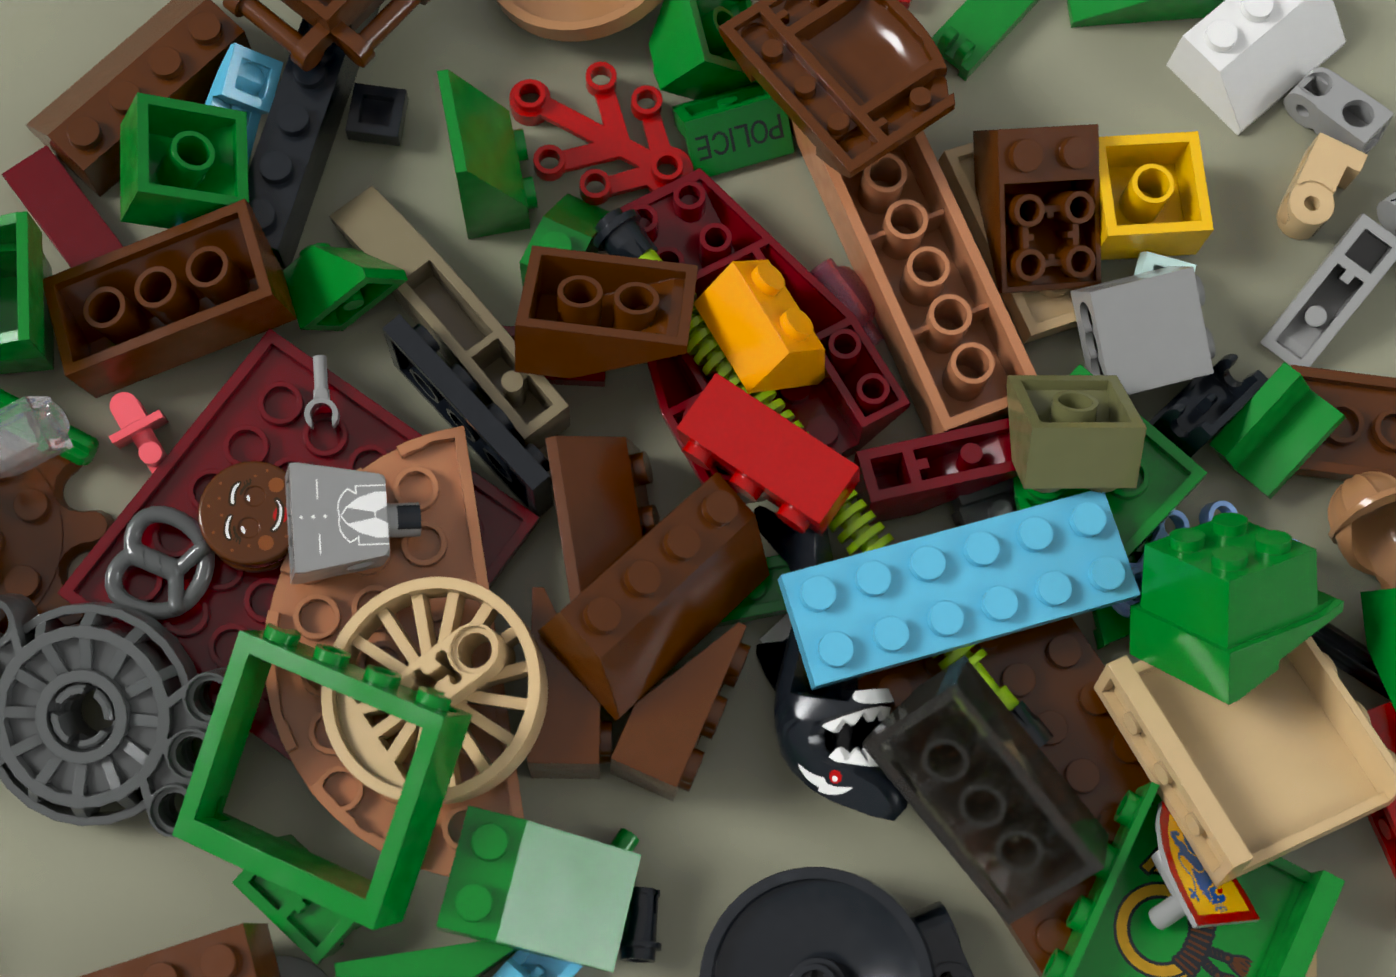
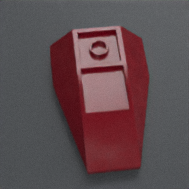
[607,168,910,504]

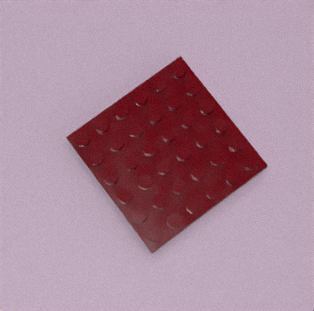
[57,328,539,763]

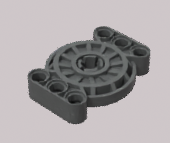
[0,593,228,838]

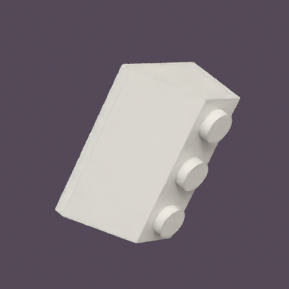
[1166,0,1346,136]

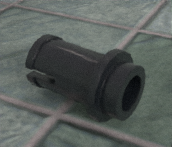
[619,887,662,963]

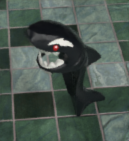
[754,505,910,821]

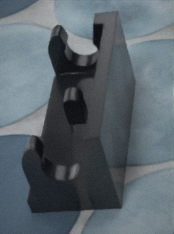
[1149,354,1268,458]

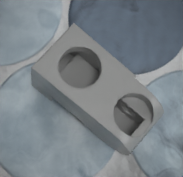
[1284,67,1395,154]

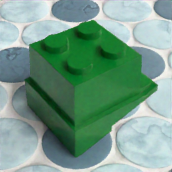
[0,211,54,374]
[1130,513,1344,705]

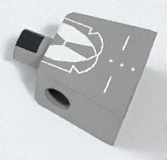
[285,463,421,584]

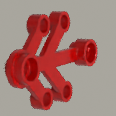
[509,62,693,206]

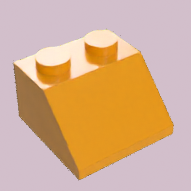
[694,260,825,394]

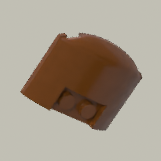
[719,0,955,178]

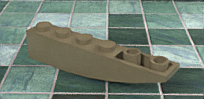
[329,186,570,449]

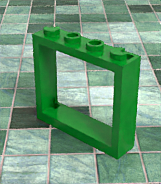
[172,623,472,930]

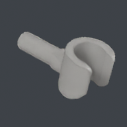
[304,355,340,430]

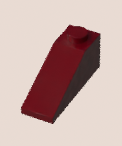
[853,418,1018,525]

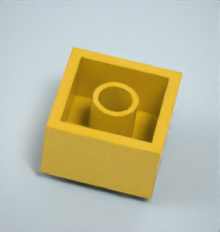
[1099,131,1214,260]

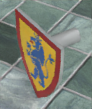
[1148,801,1260,930]

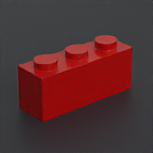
[676,373,860,536]

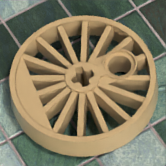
[321,577,548,805]

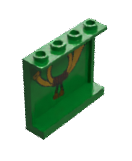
[1042,782,1345,977]

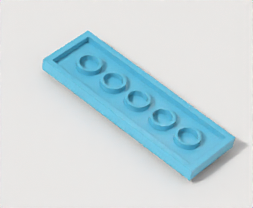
[778,491,1141,690]

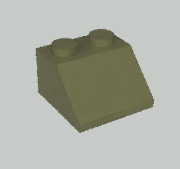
[1006,375,1147,493]

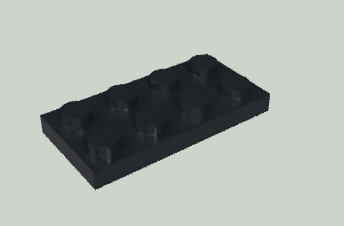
[382,314,553,517]

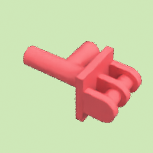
[109,392,169,474]

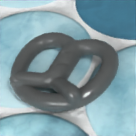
[104,506,215,620]

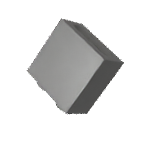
[1070,266,1215,395]

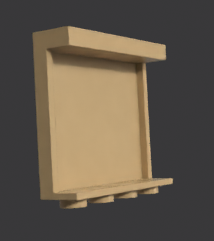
[1093,637,1396,887]

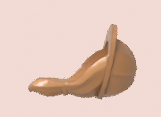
[1328,471,1396,589]

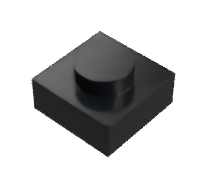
[345,83,409,146]

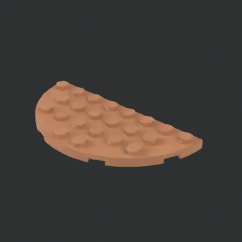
[265,426,524,877]

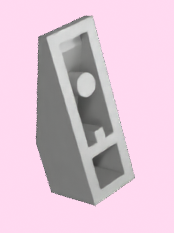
[1260,213,1396,367]

